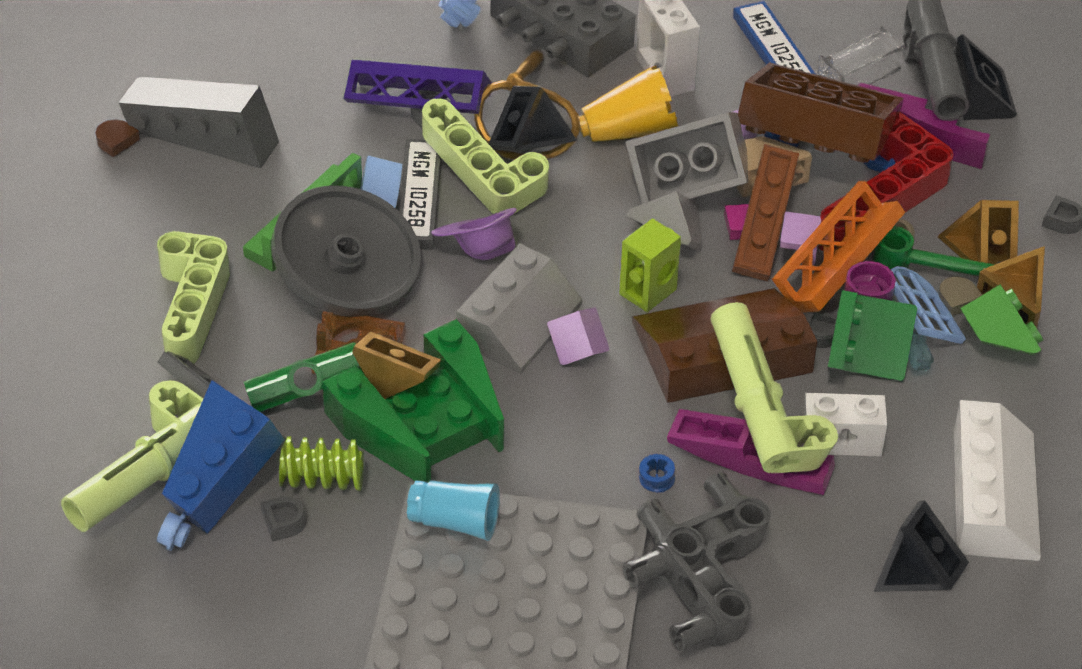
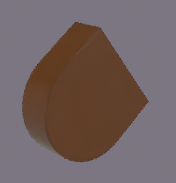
[95,119,140,157]

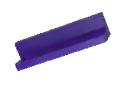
[344,59,492,114]

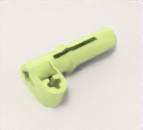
[710,302,838,473]
[61,380,203,532]

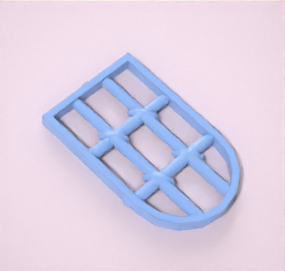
[891,266,966,344]

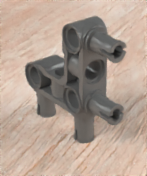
[623,471,771,651]

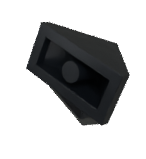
[489,86,578,151]
[873,500,969,592]

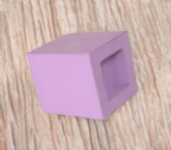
[780,211,821,272]
[547,307,609,365]

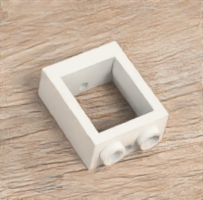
[636,0,700,97]

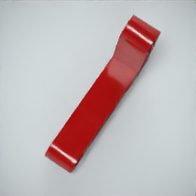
[818,111,954,252]

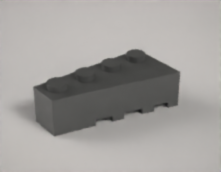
[119,77,279,168]

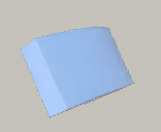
[360,156,402,208]

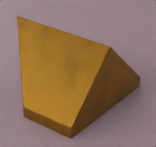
[937,200,1019,264]
[977,246,1045,328]
[353,332,441,399]

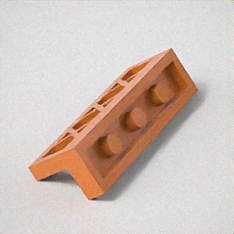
[772,181,906,313]

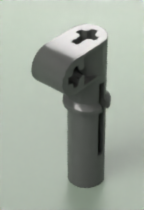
[902,0,969,121]

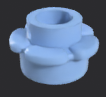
[156,512,191,551]

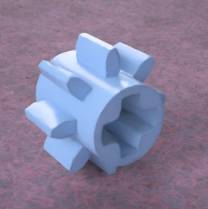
[439,0,481,28]

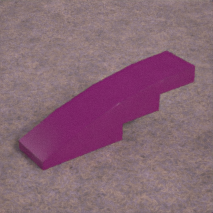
[859,82,990,170]
[667,409,835,495]

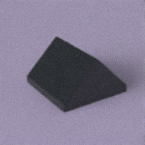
[955,34,1017,120]

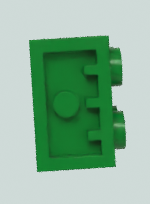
[828,290,917,381]

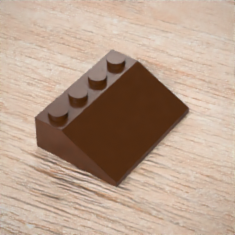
[738,62,904,163]
[632,288,818,403]

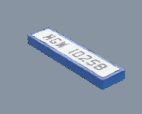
[733,1,815,74]

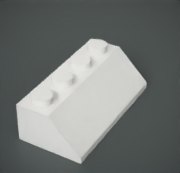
[953,400,1041,561]

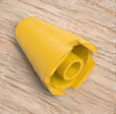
[579,66,678,142]

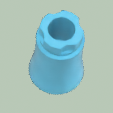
[407,480,500,541]

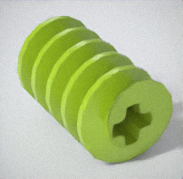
[279,436,364,491]

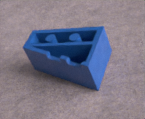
[162,380,285,534]

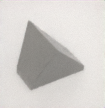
[626,191,702,252]

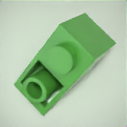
[961,284,1044,356]

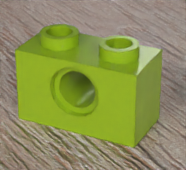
[619,218,681,313]

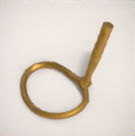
[474,50,581,160]

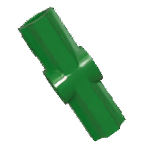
[243,342,364,412]

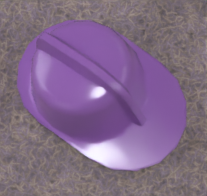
[431,208,517,260]

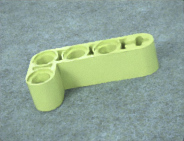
[422,99,549,214]
[157,231,230,363]

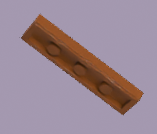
[732,144,799,281]

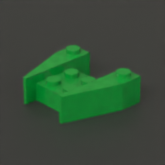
[322,319,504,483]

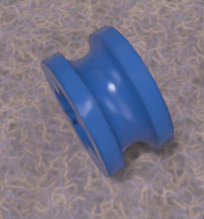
[639,454,675,493]

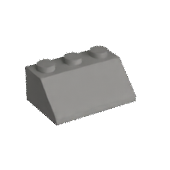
[625,112,749,204]
[456,243,582,374]

